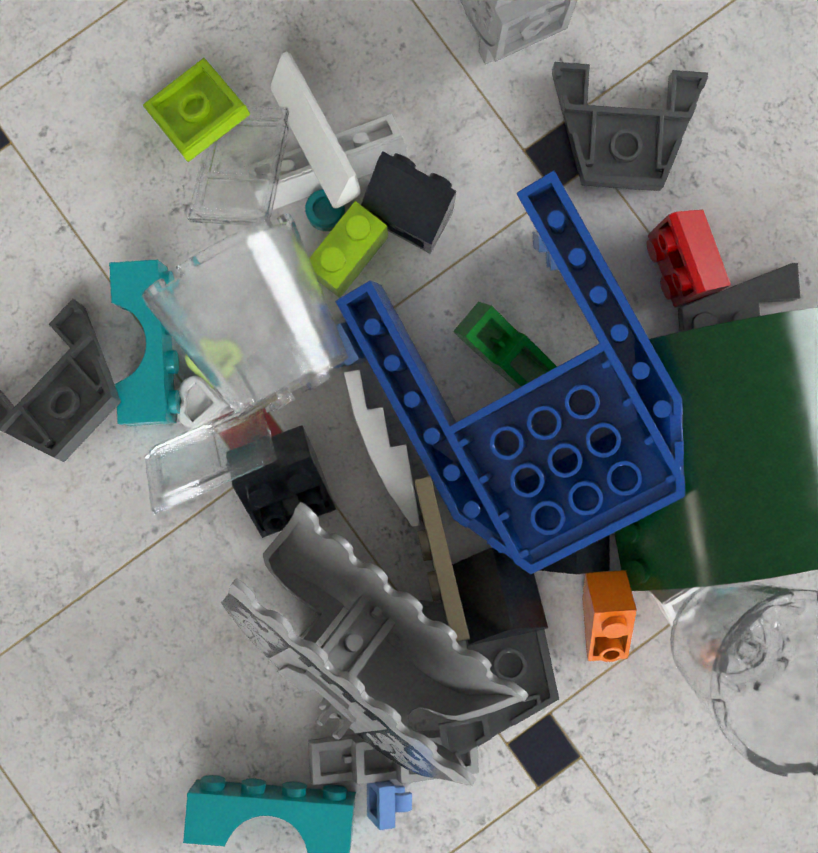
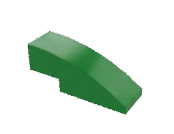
[453,301,557,389]

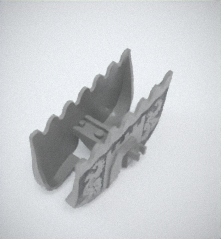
[221,502,528,786]

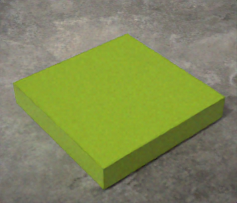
[143,58,250,162]

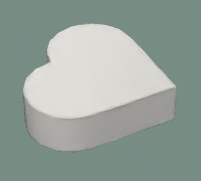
[177,376,228,429]

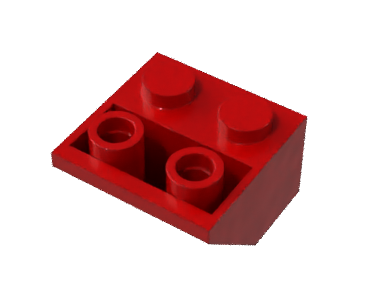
[647,209,731,308]

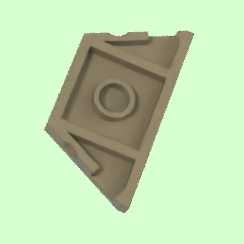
[414,476,470,642]

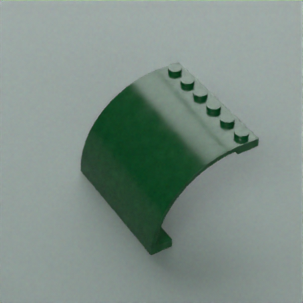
[614,307,818,591]

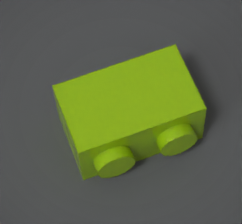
[305,201,388,298]

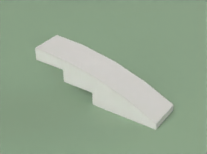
[344,370,420,527]

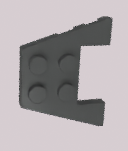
[552,62,708,191]
[678,263,801,332]
[0,299,121,462]
[418,600,559,758]

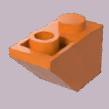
[582,570,637,662]

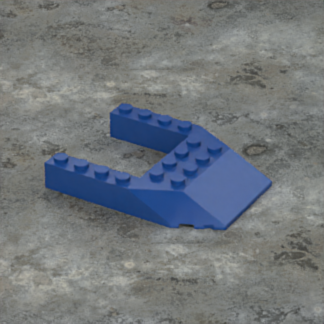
[335,170,685,575]

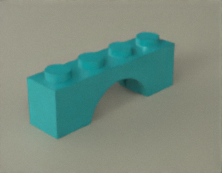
[109,259,181,426]
[183,775,356,853]

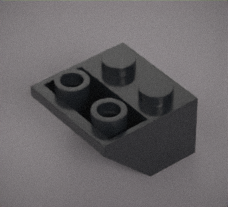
[361,151,456,254]
[227,425,336,538]

